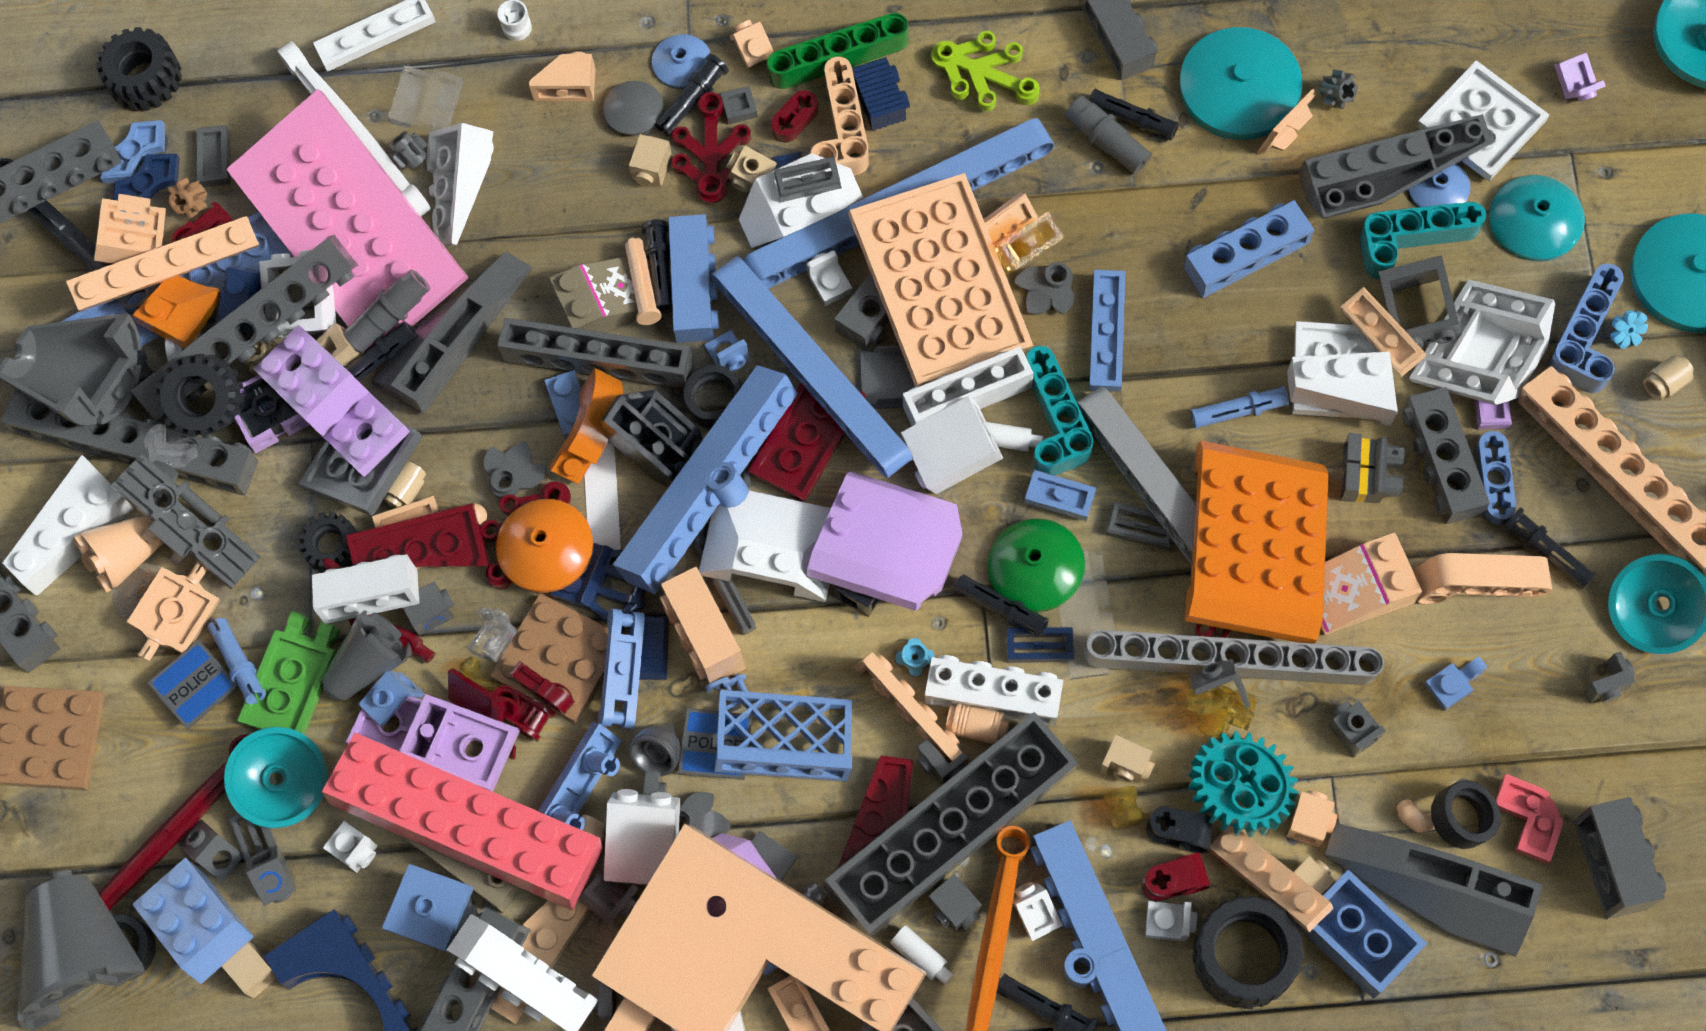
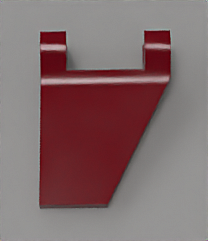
[448,668,517,760]

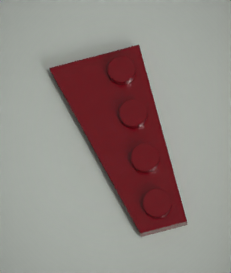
[346,503,490,567]
[837,755,914,870]

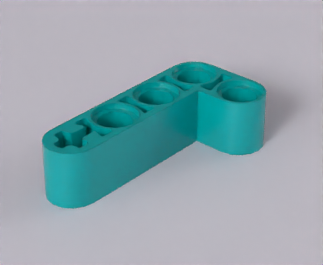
[1359,202,1486,279]
[1026,345,1093,476]

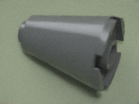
[322,610,412,700]

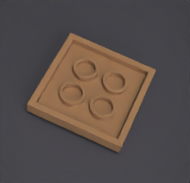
[490,593,608,724]
[0,686,105,791]

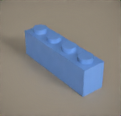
[669,214,719,343]

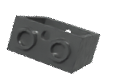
[1379,255,1462,348]

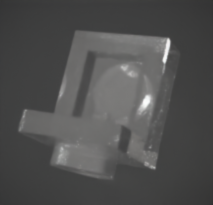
[144,424,198,468]
[467,606,517,663]

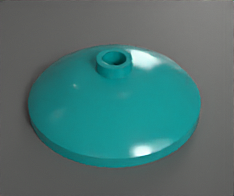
[1489,175,1585,262]
[1608,554,1706,654]
[224,727,328,828]

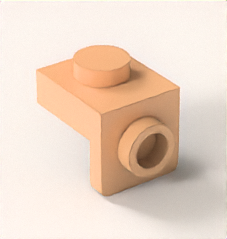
[729,19,774,68]

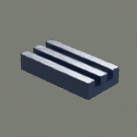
[1007,627,1074,663]

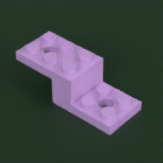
[254,325,410,477]
[346,682,519,792]

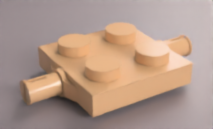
[127,561,220,662]

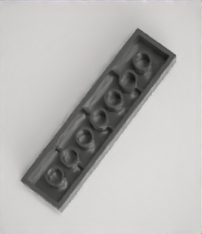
[823,712,1078,937]

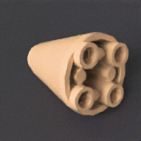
[73,515,164,593]

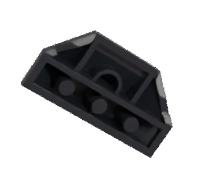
[601,390,703,488]

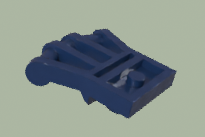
[551,543,646,632]

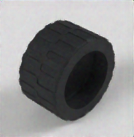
[1192,896,1304,1009]

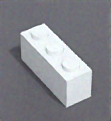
[312,554,419,624]

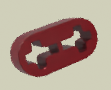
[771,90,818,143]

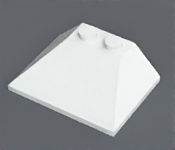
[1409,279,1555,405]
[699,491,831,602]

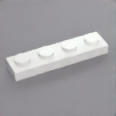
[313,0,436,72]

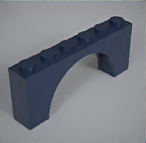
[264,909,421,1031]

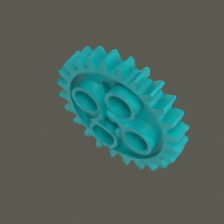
[1188,731,1299,837]

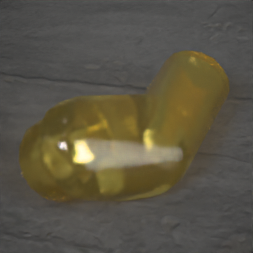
[459,657,501,693]

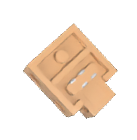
[94,194,166,264]

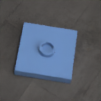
[382,864,474,953]

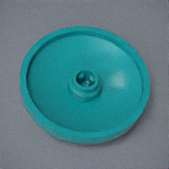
[1653,0,1706,89]
[1179,27,1302,140]
[1630,213,1706,333]

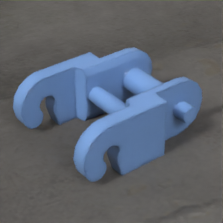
[705,673,748,712]

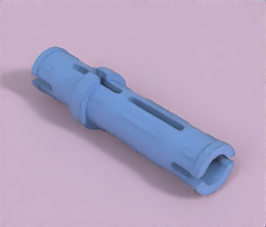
[1190,386,1289,429]
[207,618,266,704]

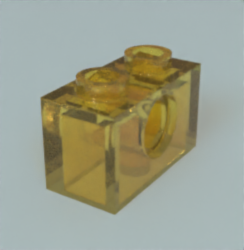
[994,212,1065,276]

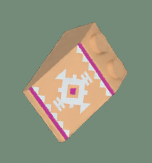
[1321,533,1422,635]

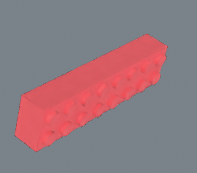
[322,732,603,911]

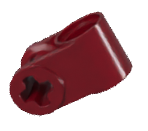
[492,686,556,742]
[1141,853,1211,902]

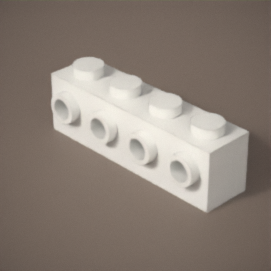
[903,346,1034,426]
[925,655,1063,727]

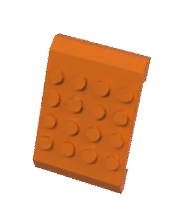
[1185,440,1328,644]

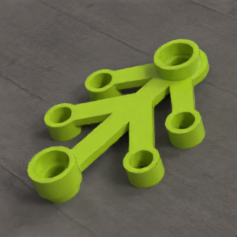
[931,31,1040,111]

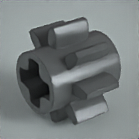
[1319,69,1358,109]
[389,131,428,169]

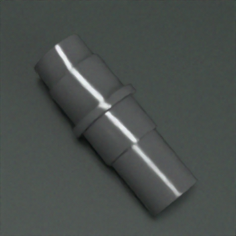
[1065,95,1152,175]
[343,269,430,352]

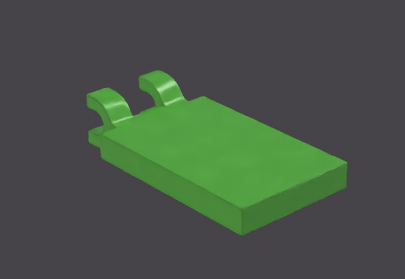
[237,611,340,735]

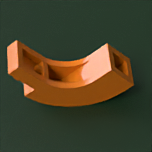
[550,368,623,484]

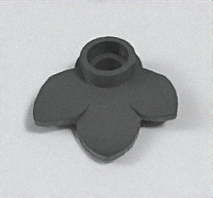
[1014,262,1074,315]
[483,441,547,498]
[679,792,731,838]

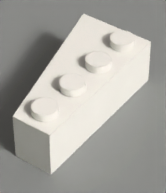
[3,455,134,596]
[447,914,598,1031]

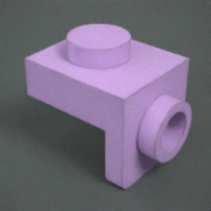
[1554,53,1605,102]

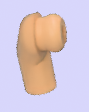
[1397,800,1435,833]

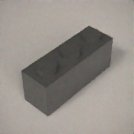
[1082,0,1158,80]

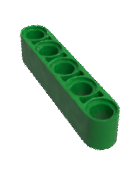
[767,13,909,89]

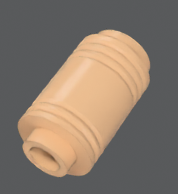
[946,704,1010,744]

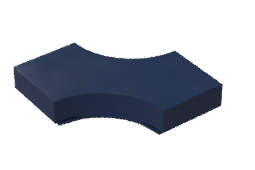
[113,153,180,201]

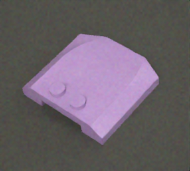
[807,471,962,611]

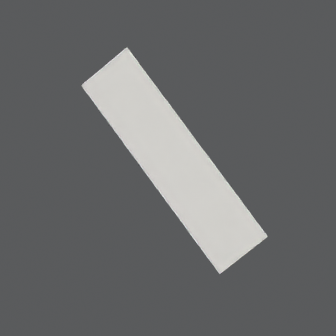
[584,443,621,550]

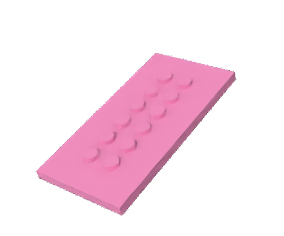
[226,89,469,351]

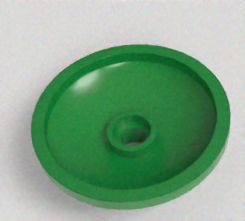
[987,519,1085,612]

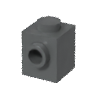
[929,874,982,933]

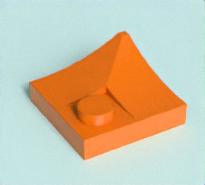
[133,276,221,349]

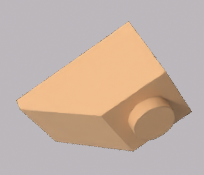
[529,52,596,101]

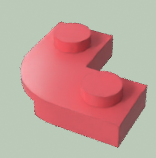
[1496,774,1563,864]

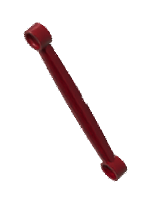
[98,734,250,911]

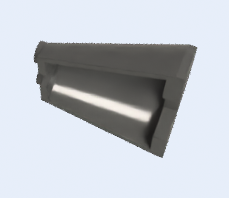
[0,313,142,426]
[17,870,145,1031]

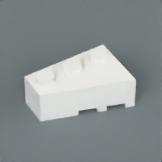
[1287,352,1398,426]

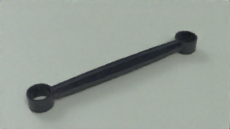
[0,158,152,316]

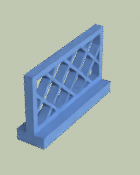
[714,690,852,782]

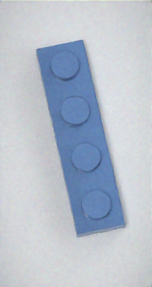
[1089,270,1126,392]

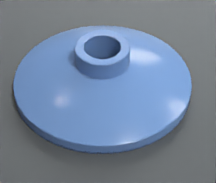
[652,34,710,89]
[1408,164,1470,207]

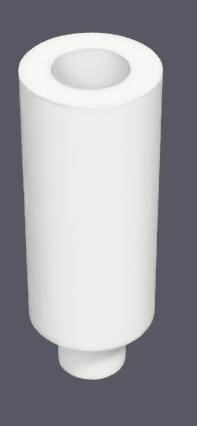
[986,422,1043,452]
[890,925,954,985]

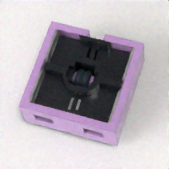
[235,375,310,453]

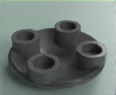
[603,81,663,136]

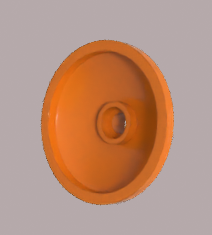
[496,499,594,593]

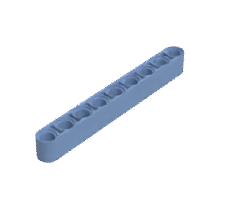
[711,256,913,479]

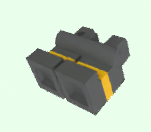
[1341,433,1404,503]

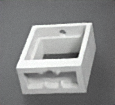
[259,250,336,338]

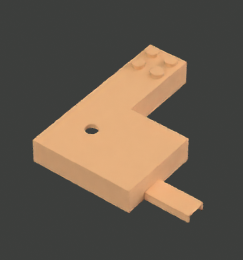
[592,824,927,1031]

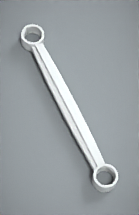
[276,41,430,216]

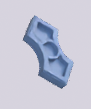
[100,120,165,183]

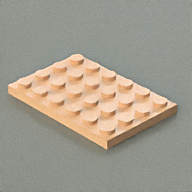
[848,173,1034,387]

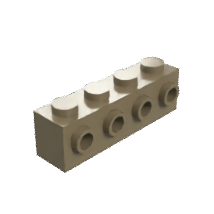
[399,835,521,913]

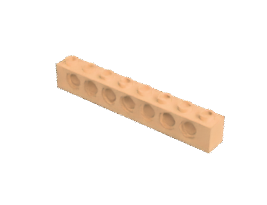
[1518,366,1706,578]

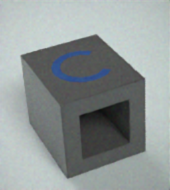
[403,582,455,636]
[246,845,296,906]

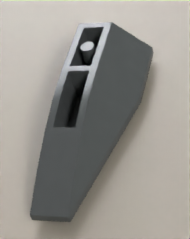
[1298,114,1492,219]
[372,252,532,415]
[1324,823,1543,957]

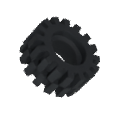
[298,512,358,573]

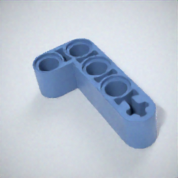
[1548,263,1624,393]

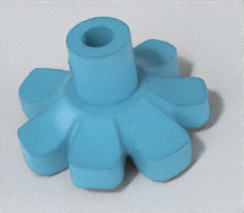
[1610,310,1648,349]

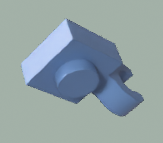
[1424,657,1487,711]

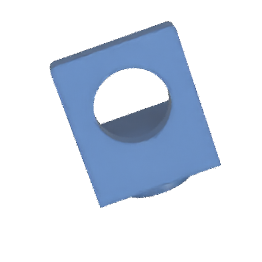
[705,330,750,371]
[359,671,425,726]

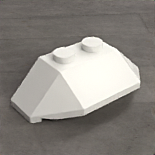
[738,153,863,248]

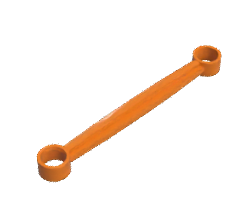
[966,826,1030,1031]

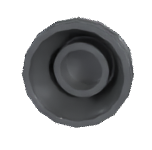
[629,723,681,777]

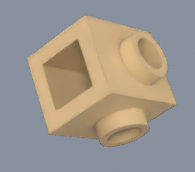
[726,146,777,193]

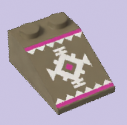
[550,257,652,333]

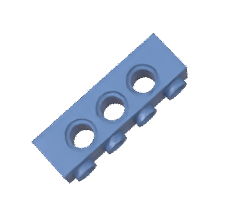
[1184,200,1314,298]

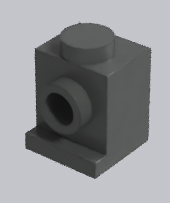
[1329,701,1386,757]

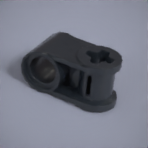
[1146,807,1214,854]

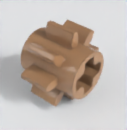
[168,177,207,218]

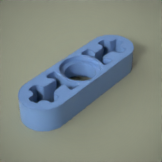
[1476,431,1516,524]

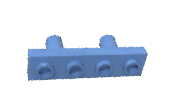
[538,722,622,830]

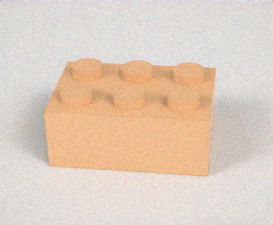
[659,566,746,684]

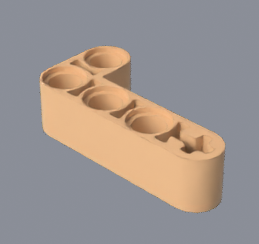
[811,57,869,175]
[1414,553,1553,604]

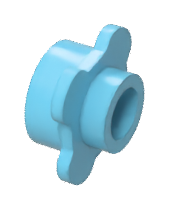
[895,638,935,677]

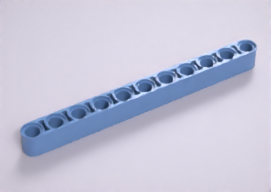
[743,118,1055,289]

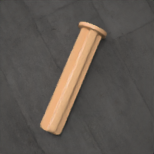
[625,237,661,325]

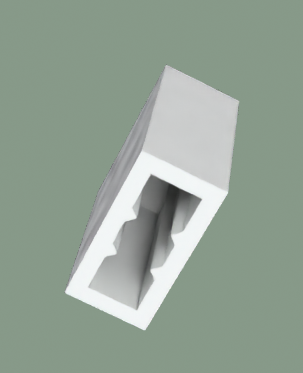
[901,396,1003,494]
[604,789,680,885]

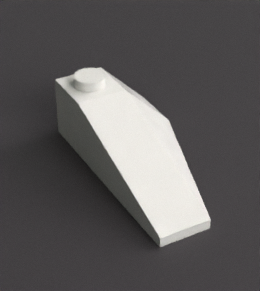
[426,123,494,247]

